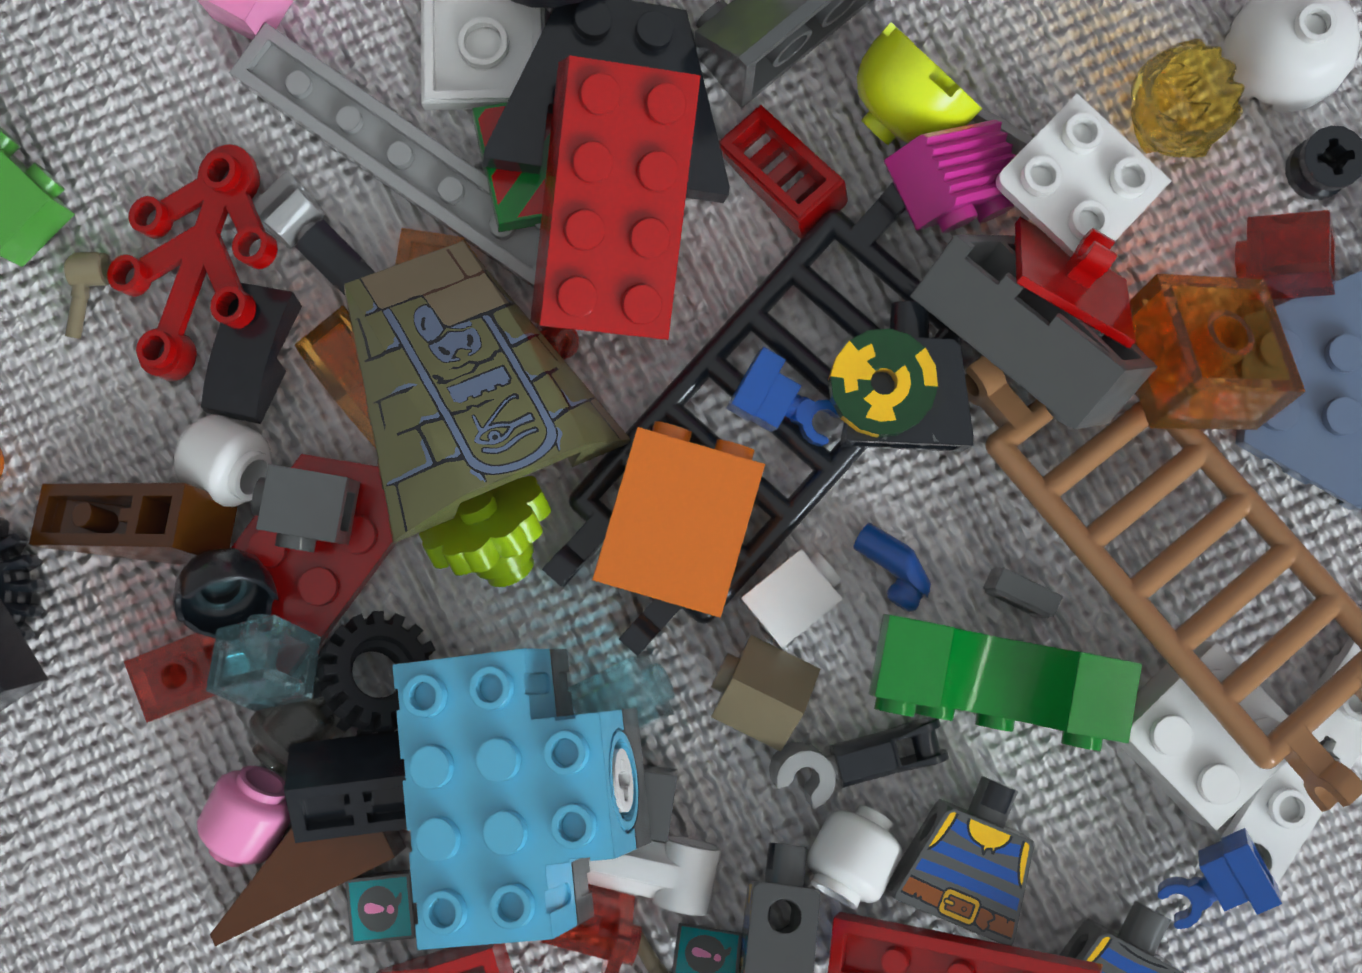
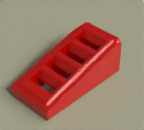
[719,105,848,239]

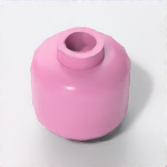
[197,766,291,867]

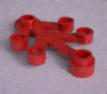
[107,144,278,381]

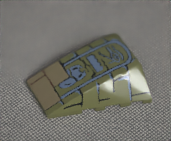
[344,241,631,544]

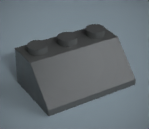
[694,0,873,108]

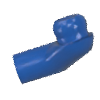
[853,523,931,612]

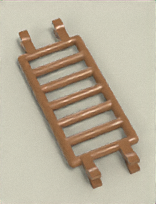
[965,356,1362,812]

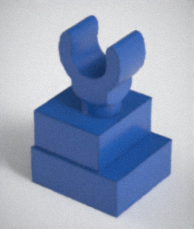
[726,347,839,446]
[1158,828,1282,929]

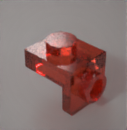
[540,884,642,973]

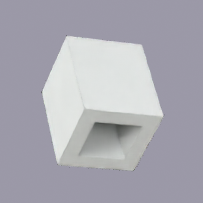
[739,549,843,649]

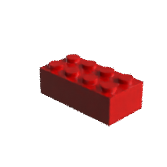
[530,55,701,340]

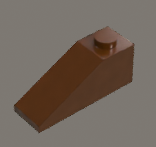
[29,483,238,565]
[210,828,406,946]

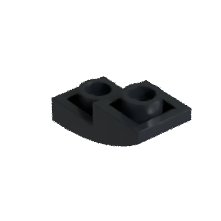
[201,283,302,424]

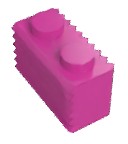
[884,120,1016,234]

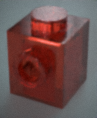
[1235,210,1336,300]
[124,632,239,723]

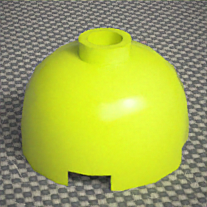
[856,22,982,146]

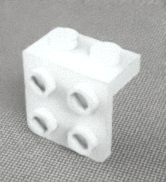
[996,94,1172,257]

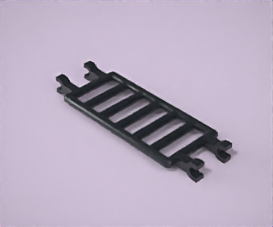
[542,182,964,656]

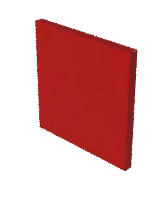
[1015,216,1136,349]

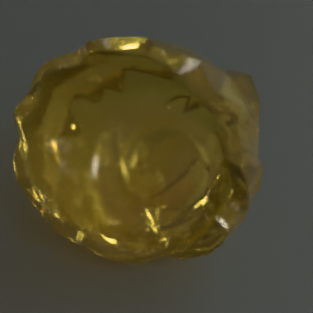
[1131,39,1245,158]

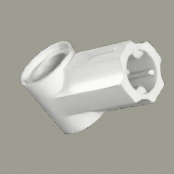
[587,836,721,916]

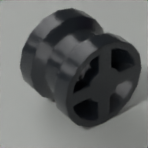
[1285,126,1362,200]

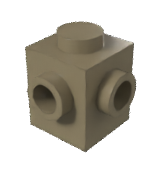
[711,635,821,752]

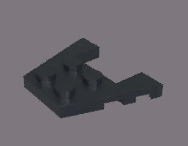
[482,0,730,203]

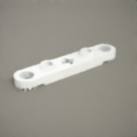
[1216,637,1362,884]

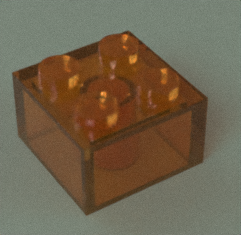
[1130,274,1306,430]

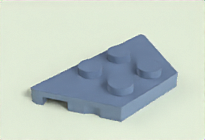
[1235,270,1362,510]

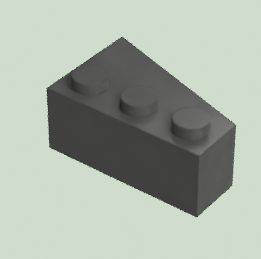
[910,235,1158,430]

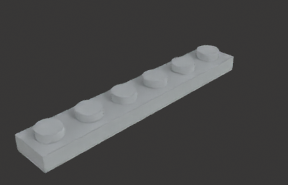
[229,22,541,288]

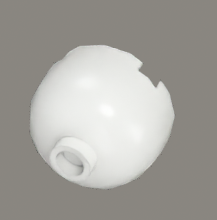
[1223,0,1361,113]

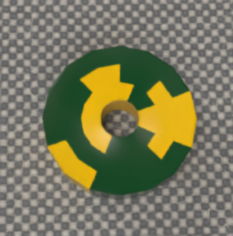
[828,328,938,438]

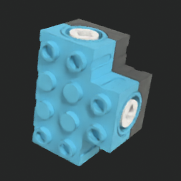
[392,648,651,950]

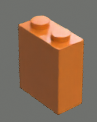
[592,421,765,618]

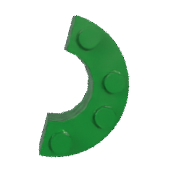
[869,614,1142,751]

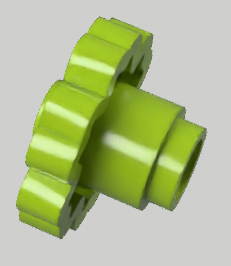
[419,476,551,587]

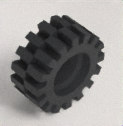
[311,611,436,736]

